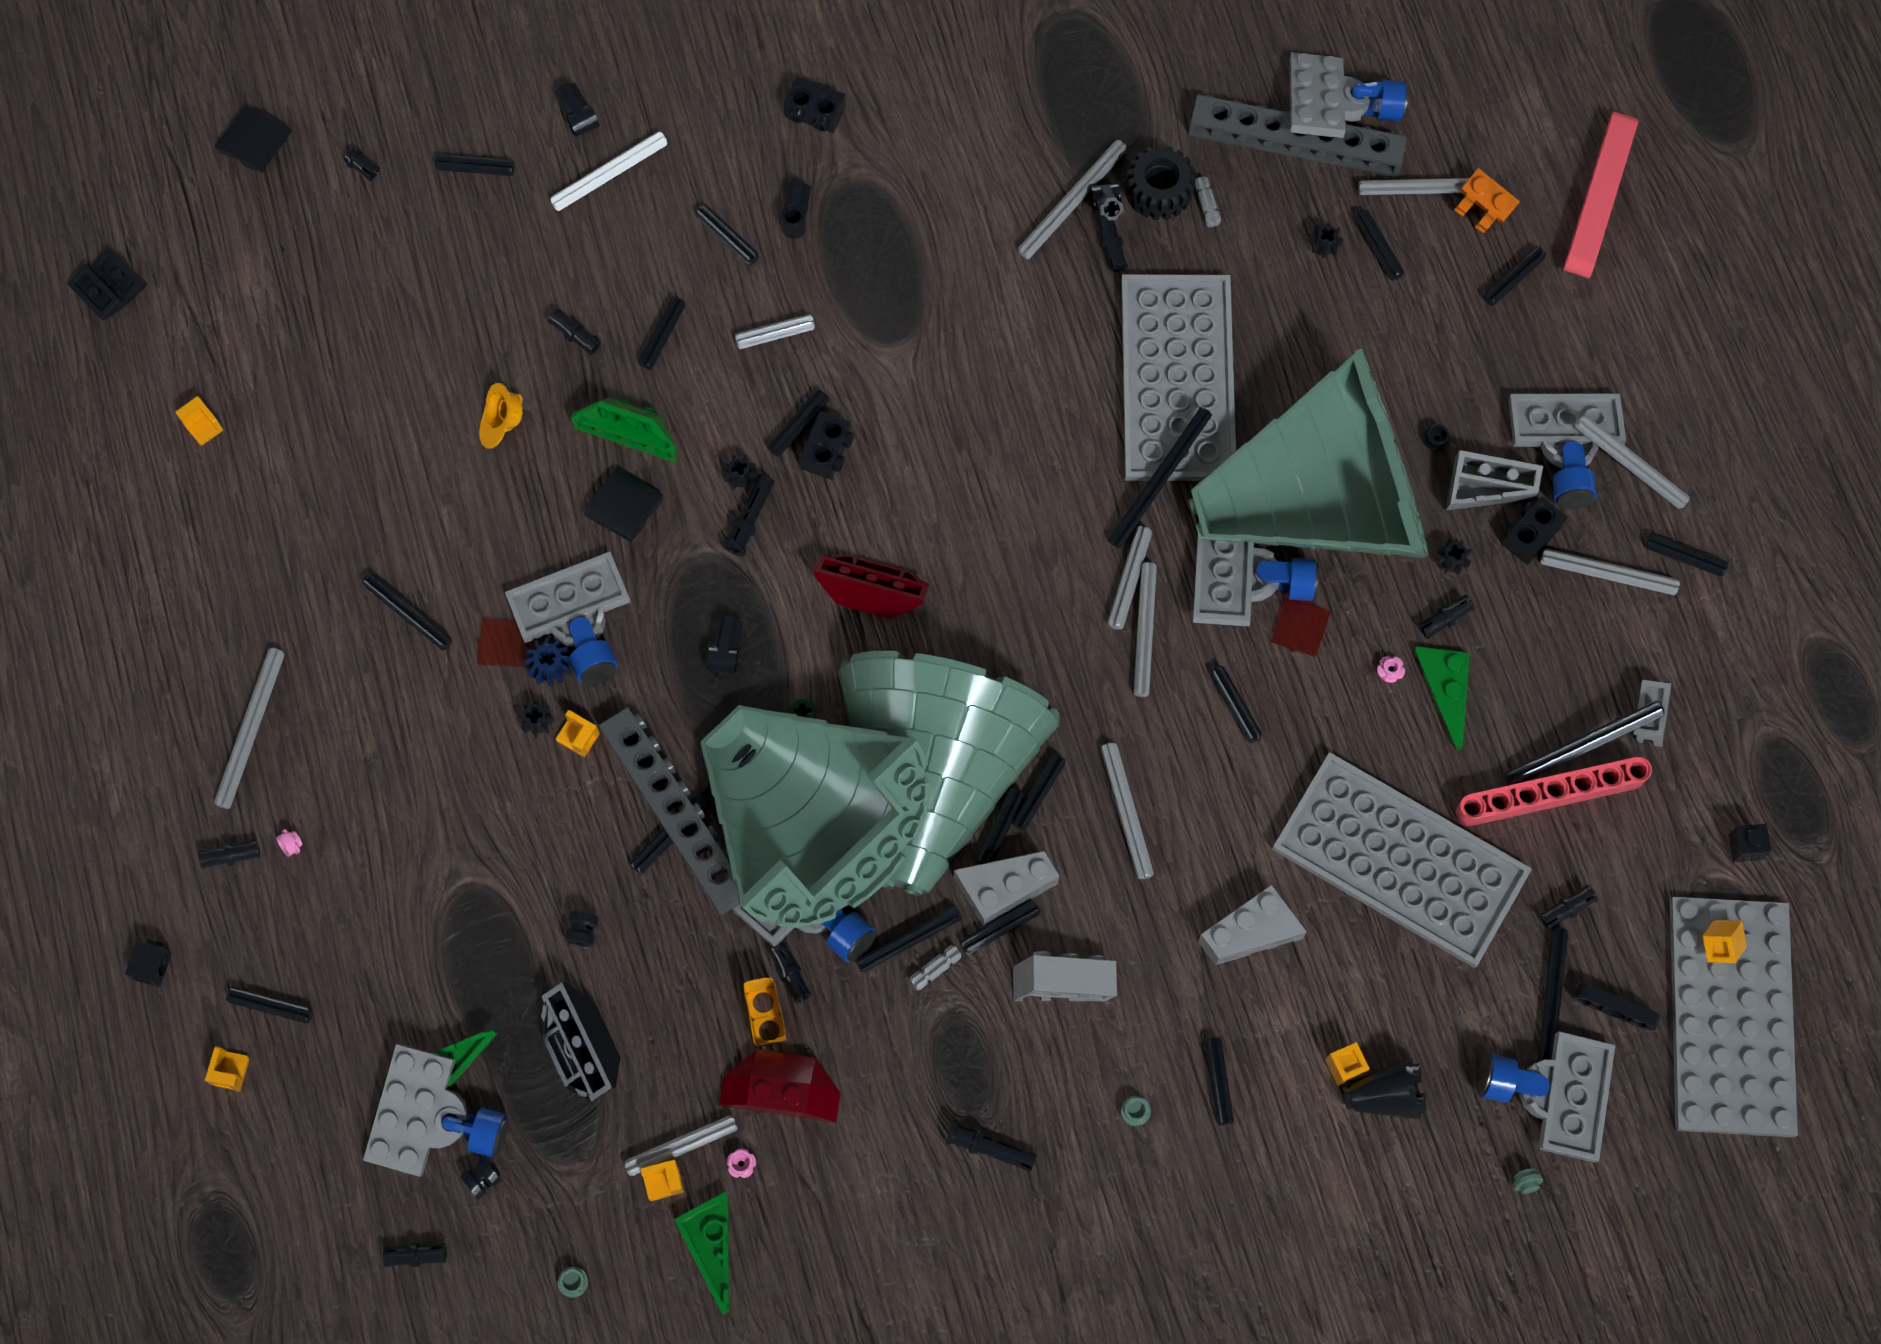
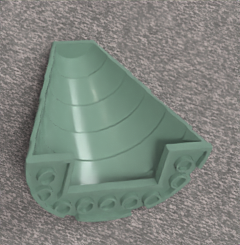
[1189,348,1429,558]
[839,651,1060,896]
[701,705,930,928]

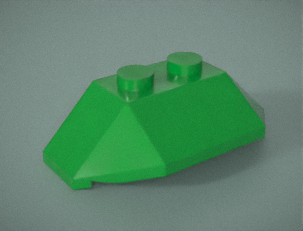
[571,398,678,463]

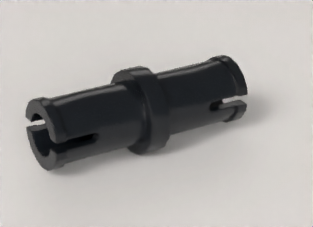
[1097,216,1128,272]
[548,309,601,355]
[1418,595,1475,639]
[198,840,261,869]
[1538,885,1598,930]
[769,943,812,1004]
[383,1243,447,1267]

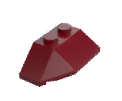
[813,554,929,619]
[719,1049,841,1123]

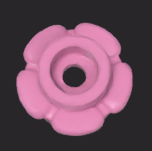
[1377,656,1405,683]
[276,829,302,857]
[726,1148,756,1178]

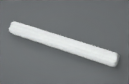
[550,132,667,211]

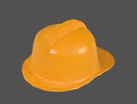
[479,383,523,449]

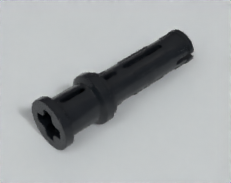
[722,474,775,556]
[945,1119,1037,1172]

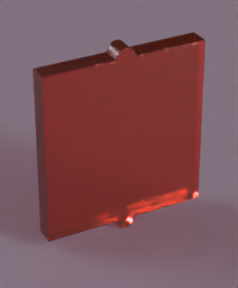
[1271,597,1331,657]
[477,619,533,668]

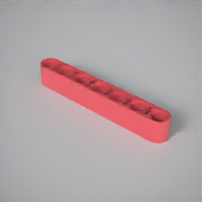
[1563,111,1639,279]
[1455,757,1652,826]

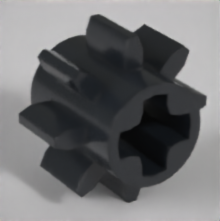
[1308,222,1343,258]
[723,455,756,490]
[1436,539,1472,575]
[517,700,555,738]

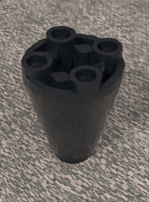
[1343,1059,1427,1119]

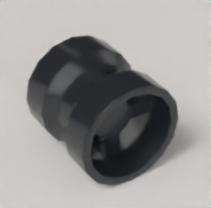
[564,911,599,947]
[460,1157,502,1200]

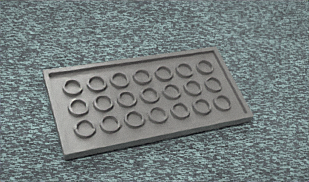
[1121,275,1236,481]
[1272,752,1532,968]
[1670,897,1798,1137]

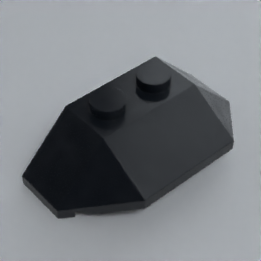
[541,982,621,1102]

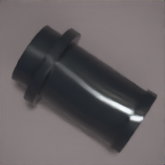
[344,149,380,181]

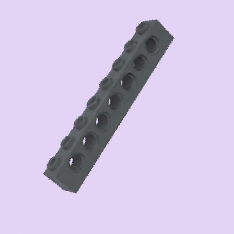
[1189,95,1407,178]
[599,707,740,916]

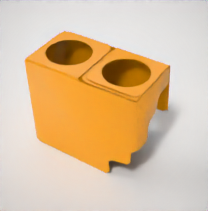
[744,978,787,1047]

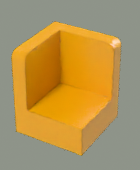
[175,396,223,445]
[556,710,600,758]
[1703,920,1747,963]
[1325,1042,1370,1086]
[205,1046,250,1092]
[640,1159,684,1201]

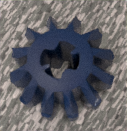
[524,637,572,687]

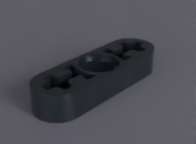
[1574,983,1660,1031]

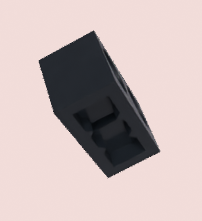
[784,77,846,133]
[800,411,854,480]
[1502,496,1568,565]

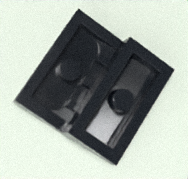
[215,106,292,172]
[67,247,148,321]
[584,468,664,542]

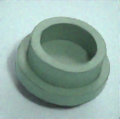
[1121,1096,1151,1126]
[1513,1168,1543,1194]
[558,1267,588,1298]

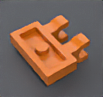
[1454,168,1520,234]

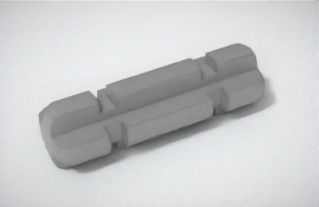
[1194,176,1221,228]
[910,945,961,990]

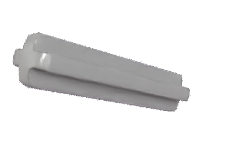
[735,314,815,349]

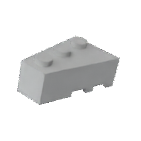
[1445,450,1543,511]
[954,851,1059,927]
[1198,885,1307,965]
[1013,951,1117,1001]

